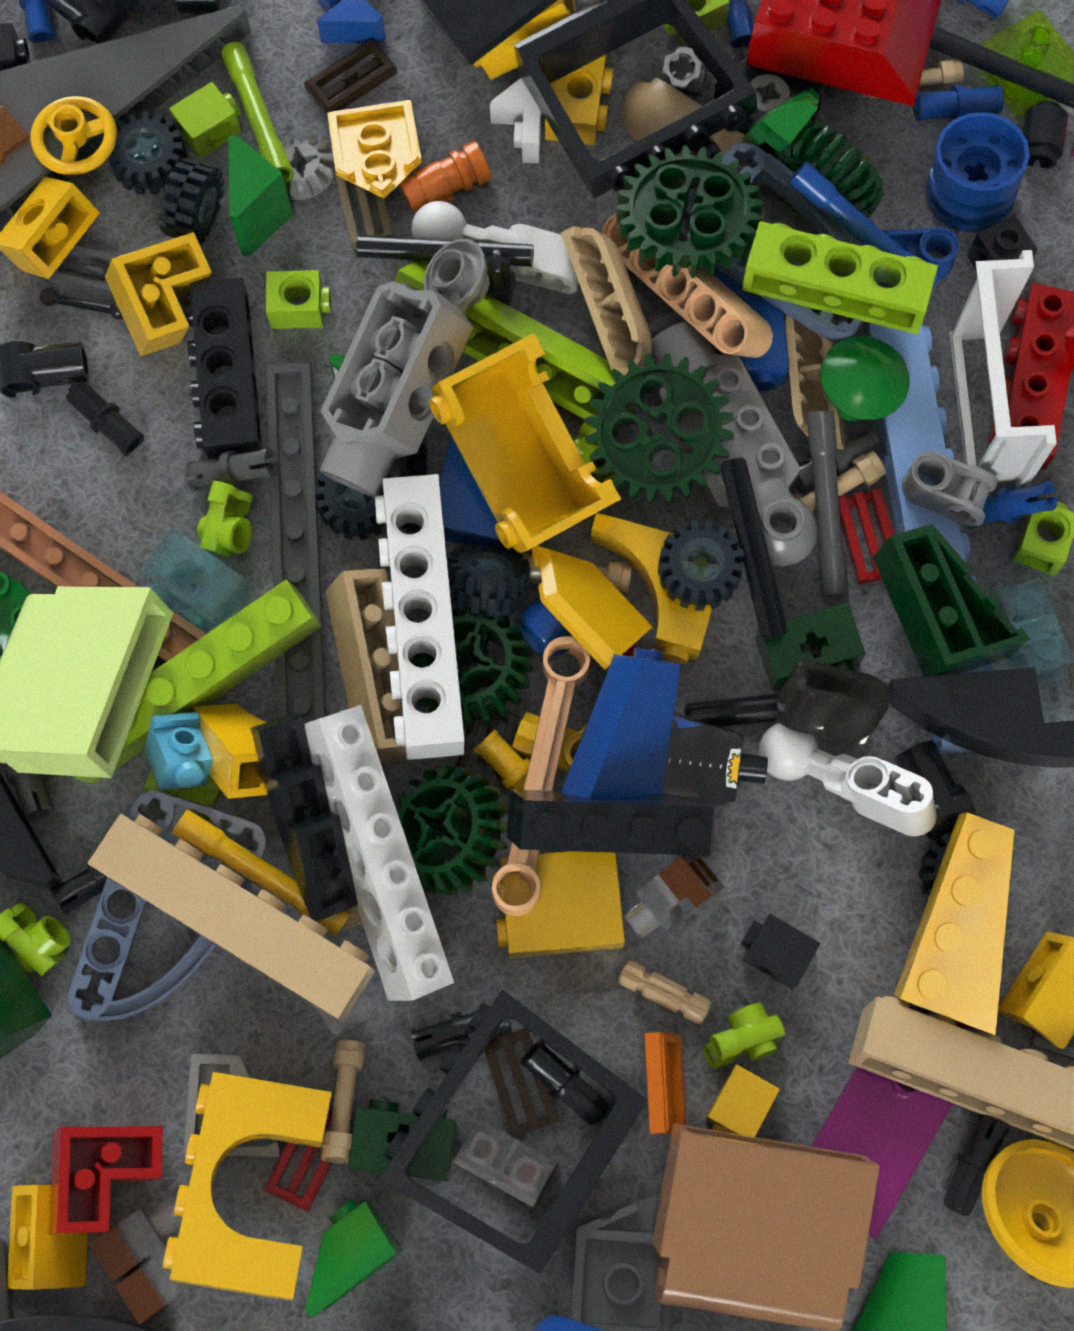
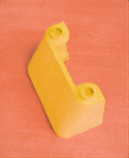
[429,333,621,553]

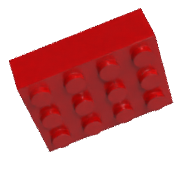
[745,0,941,106]

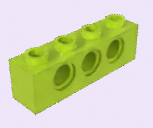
[742,221,938,335]

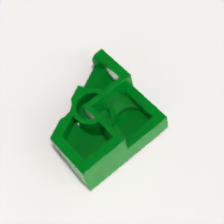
[741,88,820,153]
[853,1252,946,1331]

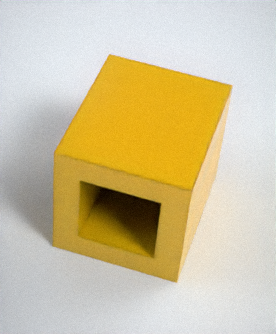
[705,1064,780,1137]

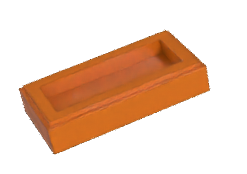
[644,1032,687,1134]

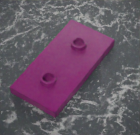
[811,1067,953,1239]

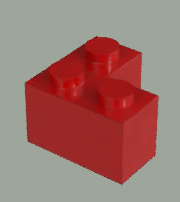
[49,1126,163,1235]

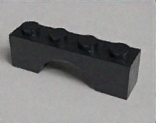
[506,789,714,856]

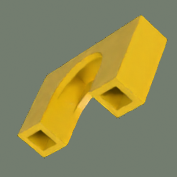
[163,1072,332,1301]

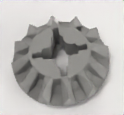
[285,136,336,200]

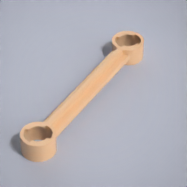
[492,636,590,916]

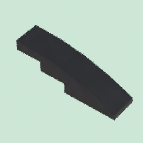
[250,714,358,922]

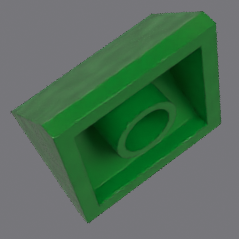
[229,136,293,256]

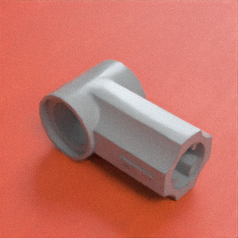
[661,46,707,95]

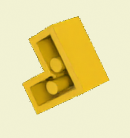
[105,232,212,357]

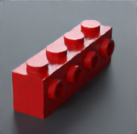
[988,283,1074,470]

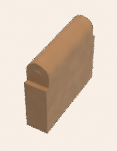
[652,1123,880,1331]

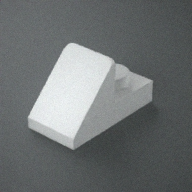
[490,78,542,163]

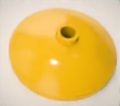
[982,1139,1074,1288]

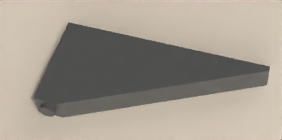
[0,5,251,232]

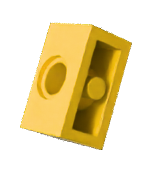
[545,54,613,145]
[0,176,100,279]

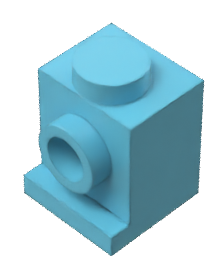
[144,712,213,790]

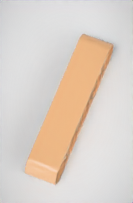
[602,214,773,358]

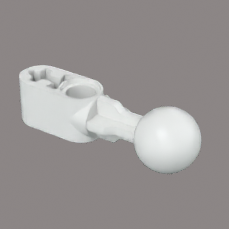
[411,201,579,295]
[759,721,937,836]

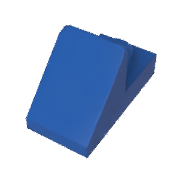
[317,0,386,44]

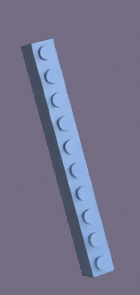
[862,322,993,755]

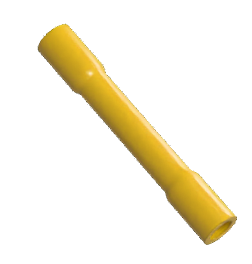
[172,809,351,937]

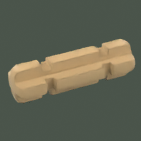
[619,960,711,1024]

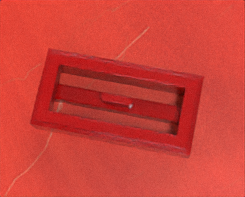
[839,488,894,585]
[264,1109,353,1212]

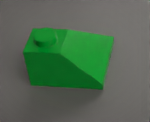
[305,1199,403,1318]

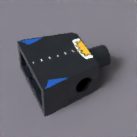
[662,713,768,803]

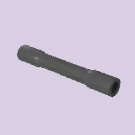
[806,410,849,595]

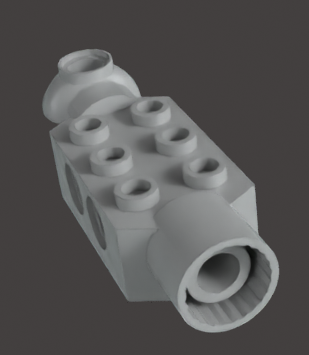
[319,239,490,497]
[652,321,818,567]

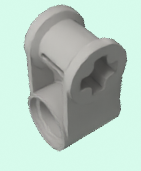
[902,451,998,526]

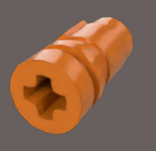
[399,140,492,212]

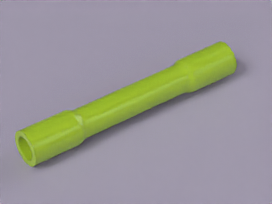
[221,42,294,184]

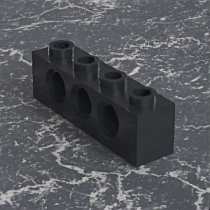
[184,277,262,459]

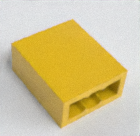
[492,851,625,959]

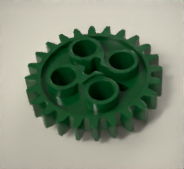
[616,146,763,278]
[585,353,735,504]

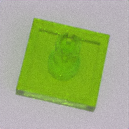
[979,10,1074,118]

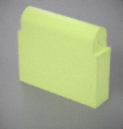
[0,586,173,778]

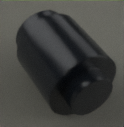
[1022,101,1069,169]

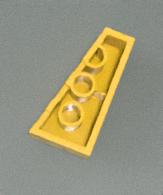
[894,812,1015,1035]

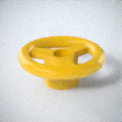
[30,96,117,175]

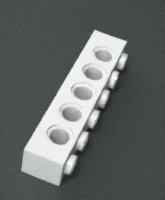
[375,474,464,760]
[304,705,454,1001]

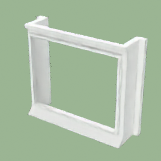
[949,250,1057,496]

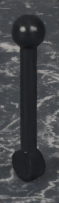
[39,288,123,320]

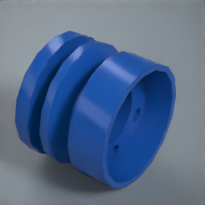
[926,112,1030,232]

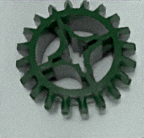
[773,120,884,218]
[410,607,533,729]
[396,766,509,895]

